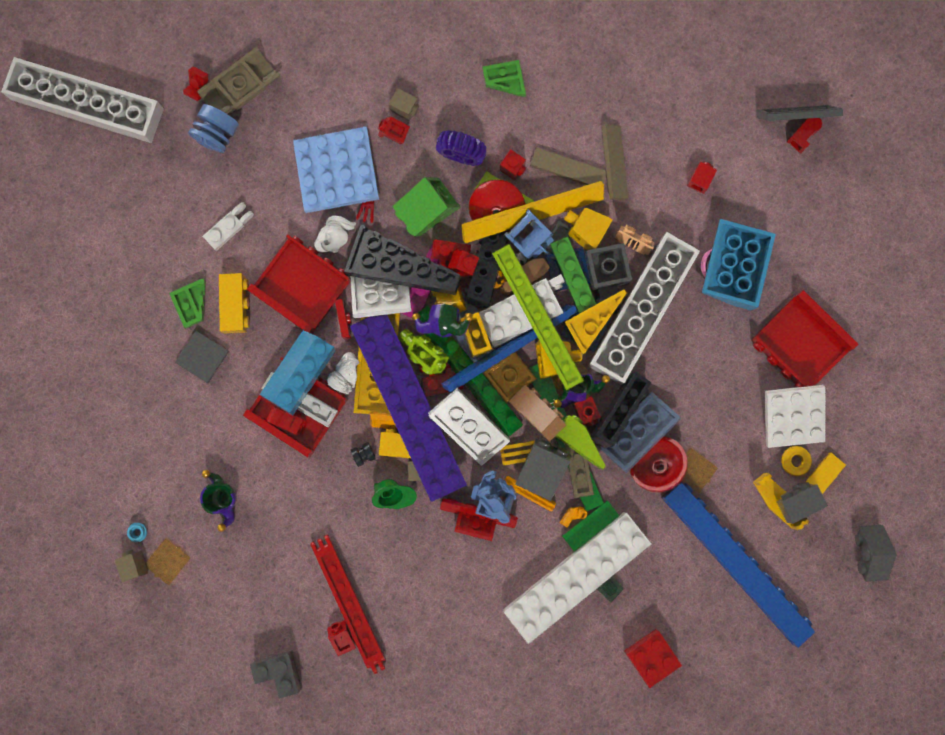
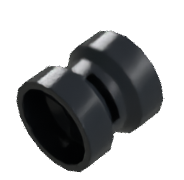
[350,442,376,467]

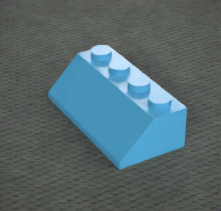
[260,330,335,416]

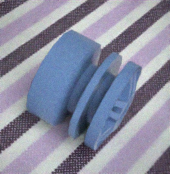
[188,104,239,153]

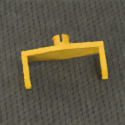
[753,473,809,530]

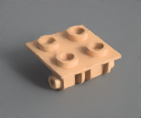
[615,225,655,255]

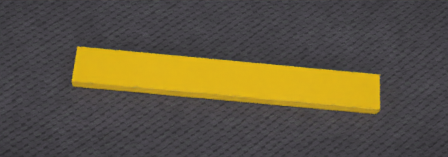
[461,181,604,243]

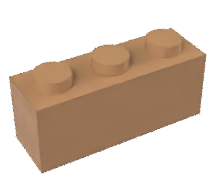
[509,385,566,442]

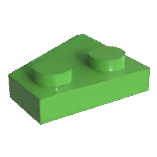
[482,60,526,97]
[169,278,206,328]

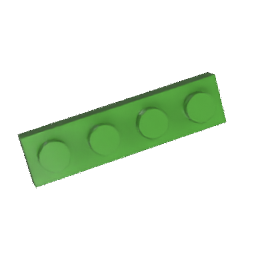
[550,237,596,314]

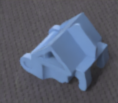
[504,210,554,259]
[471,471,517,523]

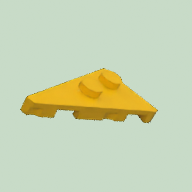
[565,289,627,354]

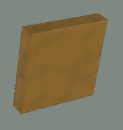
[483,352,537,403]

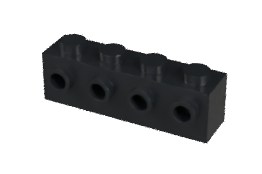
[464,231,508,308]
[590,372,652,449]

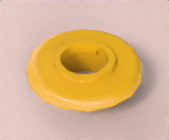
[781,446,812,476]

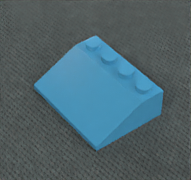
[702,219,776,311]

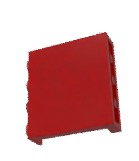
[247,234,351,334]
[751,290,859,388]
[243,357,348,458]

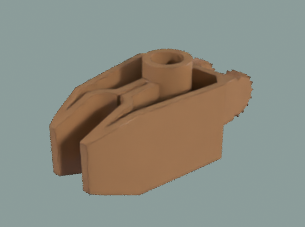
[500,258,550,296]

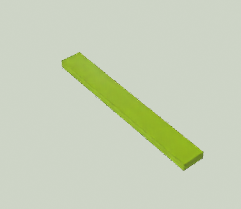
[492,244,584,390]

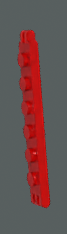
[310,535,386,674]

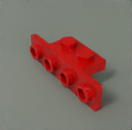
[440,498,518,541]

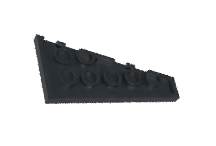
[344,224,461,295]

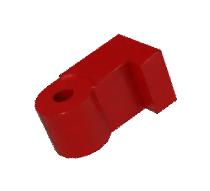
[787,118,822,153]
[266,406,306,436]

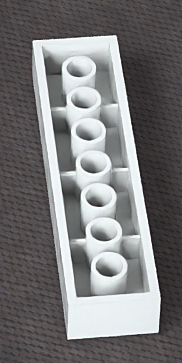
[1,57,164,143]
[588,232,700,385]
[503,512,651,644]

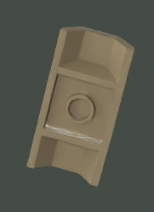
[197,47,280,115]

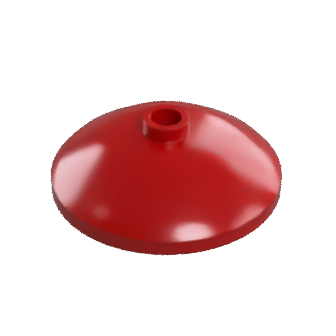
[469,180,525,233]
[630,437,688,492]

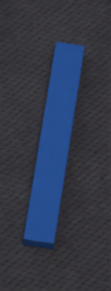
[441,304,578,392]

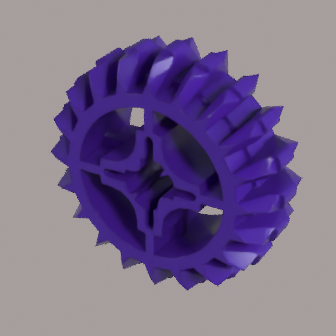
[436,130,487,166]

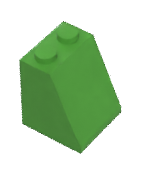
[392,177,460,236]

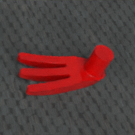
[356,201,374,223]

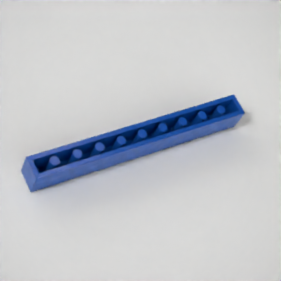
[661,482,815,648]

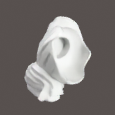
[314,216,356,253]
[327,352,359,394]

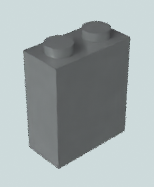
[515,439,571,501]

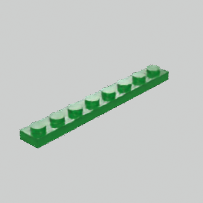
[418,306,523,437]

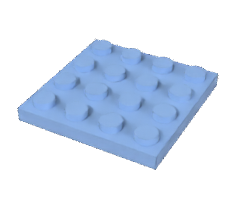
[293,126,379,213]

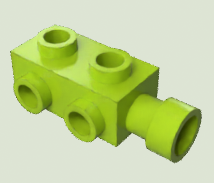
[398,329,449,375]

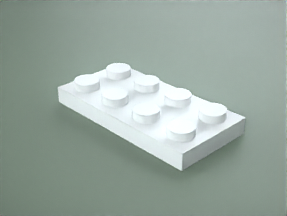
[479,278,563,348]
[428,388,510,466]

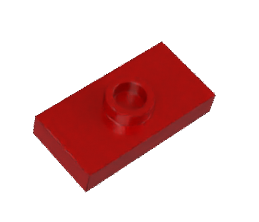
[335,299,352,340]

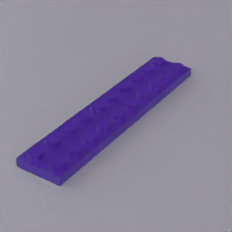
[350,315,467,502]

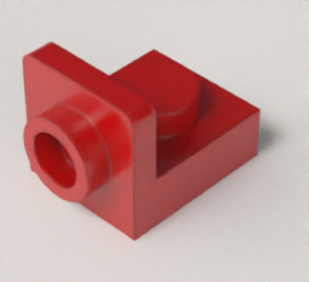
[183,66,209,101]
[378,116,410,144]
[327,620,356,657]

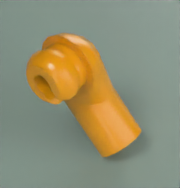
[559,506,588,528]

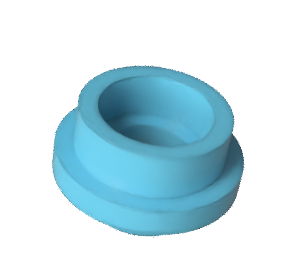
[127,523,147,542]

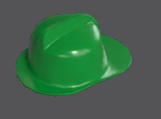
[372,479,417,509]

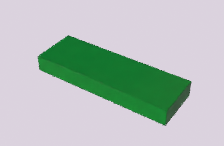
[562,500,620,552]

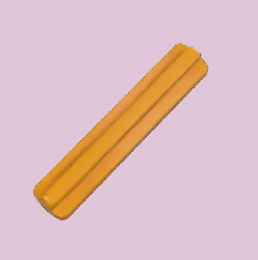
[505,476,556,511]

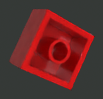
[624,629,682,688]

